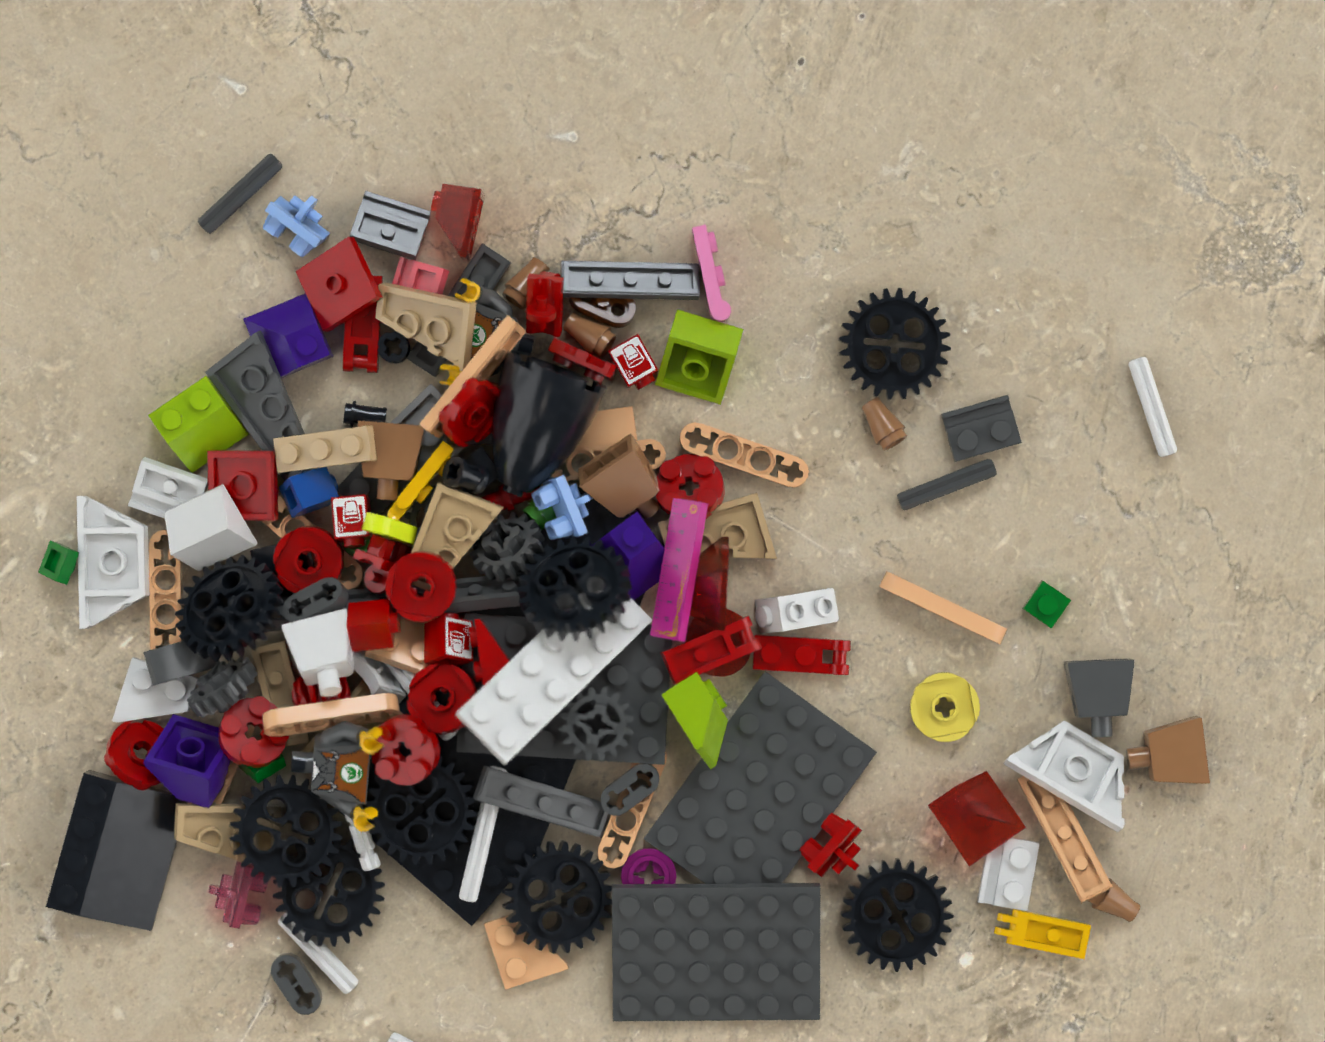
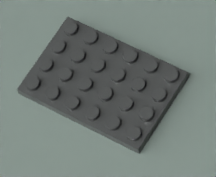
[456,613,672,765]
[644,671,877,884]
[612,883,820,1021]

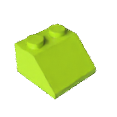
[655,309,744,405]
[148,376,249,473]
[661,672,728,770]

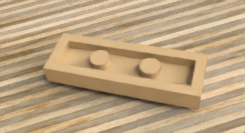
[273,426,377,473]
[251,640,311,747]

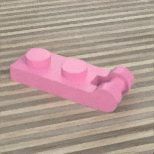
[692,225,731,322]

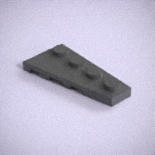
[205,330,306,481]

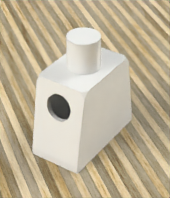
[281,608,354,697]

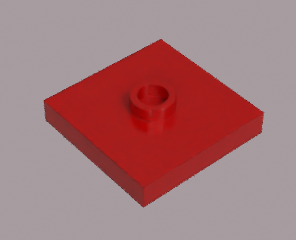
[295,236,383,332]
[207,450,278,521]

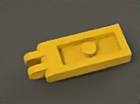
[388,441,454,521]
[994,909,1091,959]

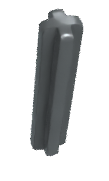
[198,153,282,234]
[897,459,997,510]

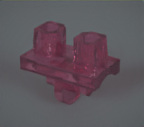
[208,861,268,929]

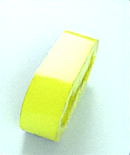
[362,513,418,545]

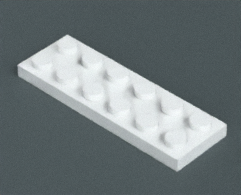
[455,590,652,766]

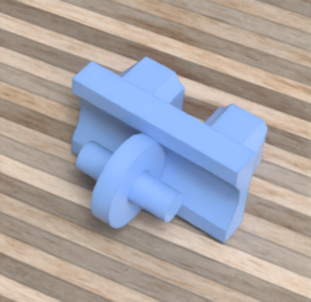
[263,195,330,257]
[531,475,593,540]

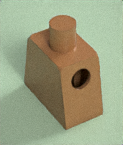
[358,421,426,500]
[578,433,659,519]
[1126,716,1210,784]

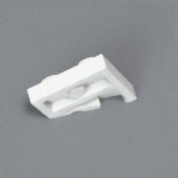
[112,657,199,723]

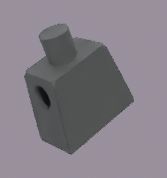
[1064,658,1134,737]

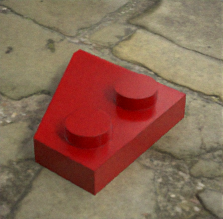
[548,338,617,384]

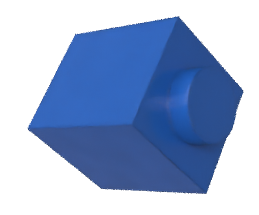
[279,467,339,519]

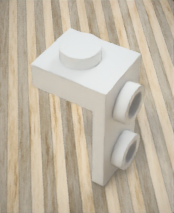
[755,588,839,634]

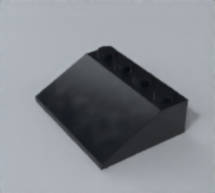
[46,770,188,931]

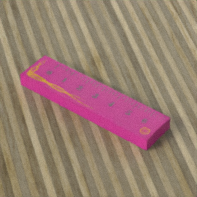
[650,498,708,642]

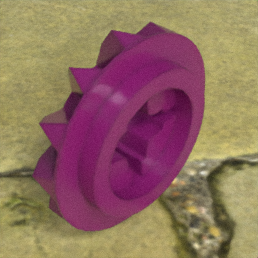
[621,848,676,884]

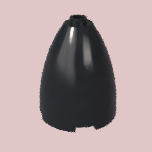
[492,351,607,497]

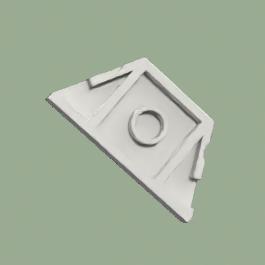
[77,496,150,629]
[1004,720,1125,832]

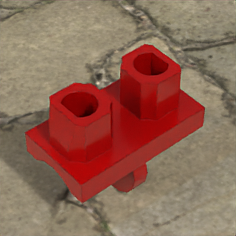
[526,271,564,338]
[353,534,413,594]
[799,813,862,877]

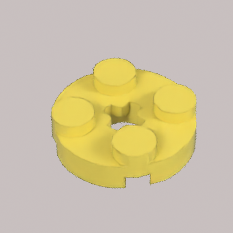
[910,672,980,742]

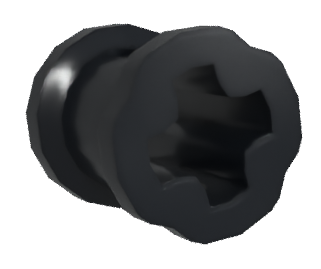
[378,332,411,364]
[442,456,489,495]

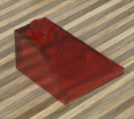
[431,184,485,263]
[690,536,729,631]
[928,771,1026,867]

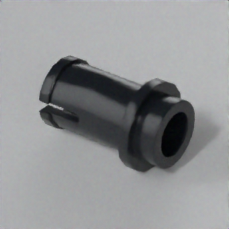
[343,401,387,428]

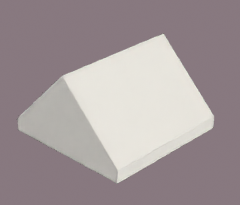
[164,484,257,571]

